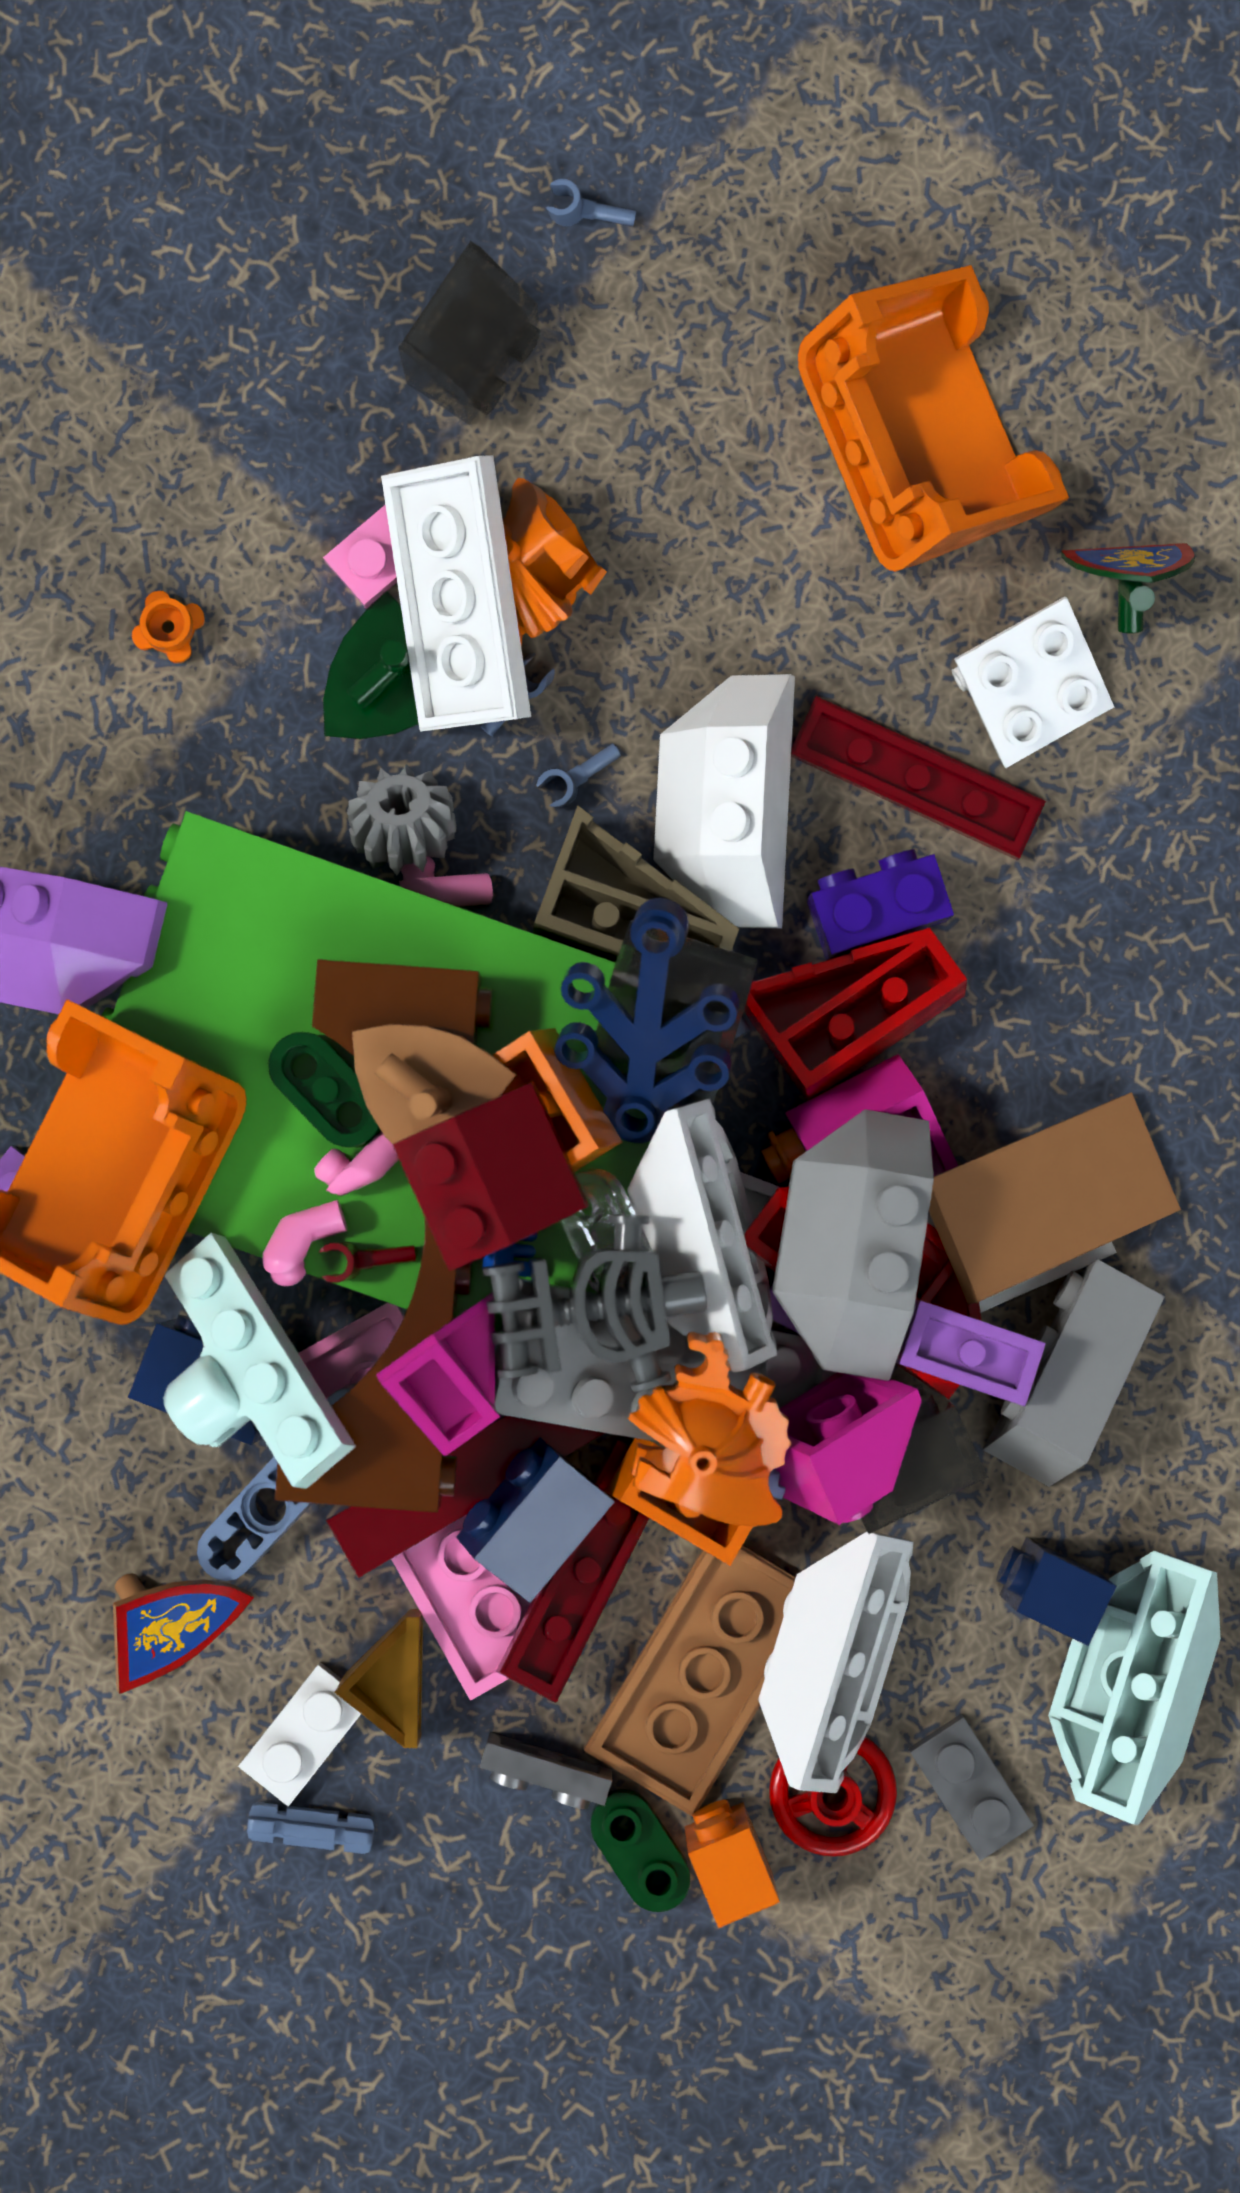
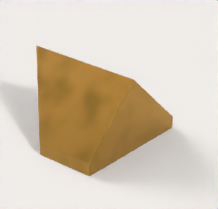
[334,1609,423,1748]

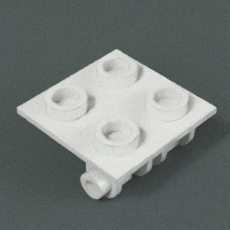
[952,597,1114,768]

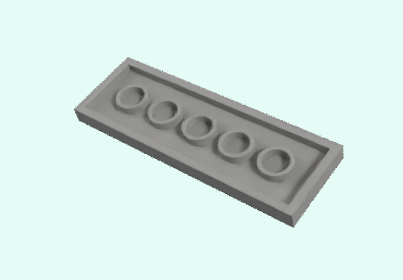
[495,1278,837,1442]

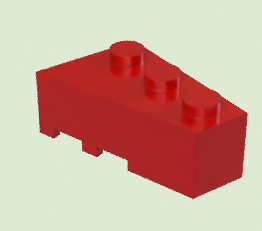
[733,927,967,1101]

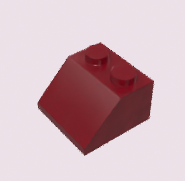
[392,1081,589,1271]

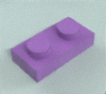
[896,1300,1046,1406]

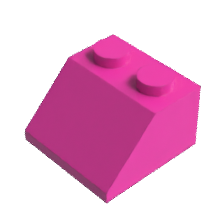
[785,1054,958,1176]
[775,1373,922,1525]

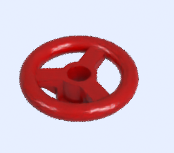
[769,1737,897,1857]

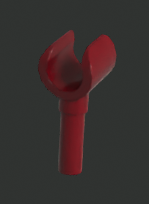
[319,1242,416,1283]

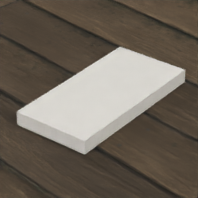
[381,455,531,732]

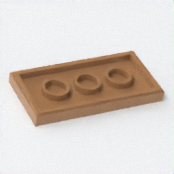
[929,1092,1181,1305]
[584,1545,796,1817]

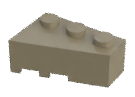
[533,806,739,993]

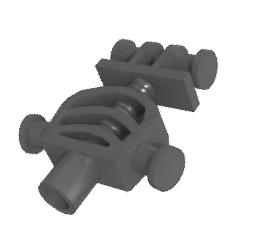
[483,1214,707,1392]

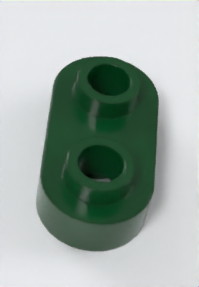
[268,1032,380,1148]
[591,1789,690,1912]

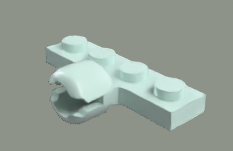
[164,1233,356,1489]

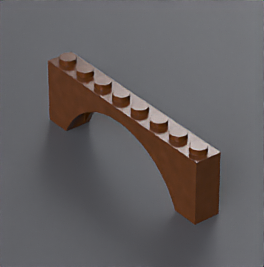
[275,959,493,1512]

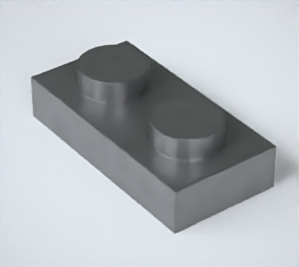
[908,1714,1034,1861]
[480,1732,612,1809]

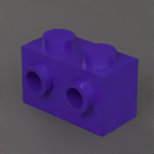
[807,849,954,960]

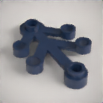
[555,898,740,1143]

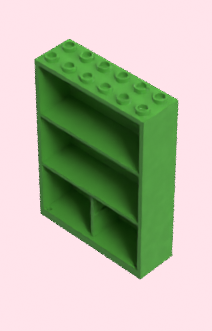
[101,811,701,1331]

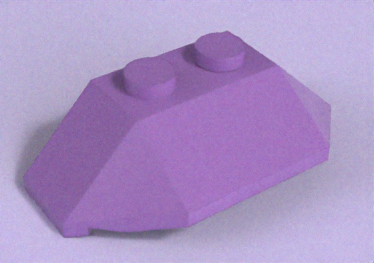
[0,867,168,1015]

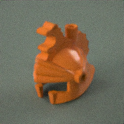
[503,478,607,645]
[628,1332,792,1526]

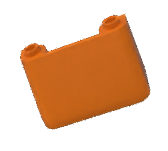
[798,265,1069,572]
[0,999,247,1325]

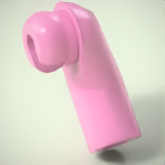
[399,856,493,907]
[314,1130,399,1196]
[263,1200,348,1287]

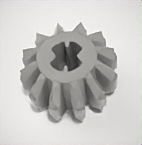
[347,764,457,875]

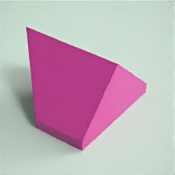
[376,1292,500,1456]

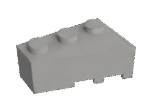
[983,1259,1165,1487]

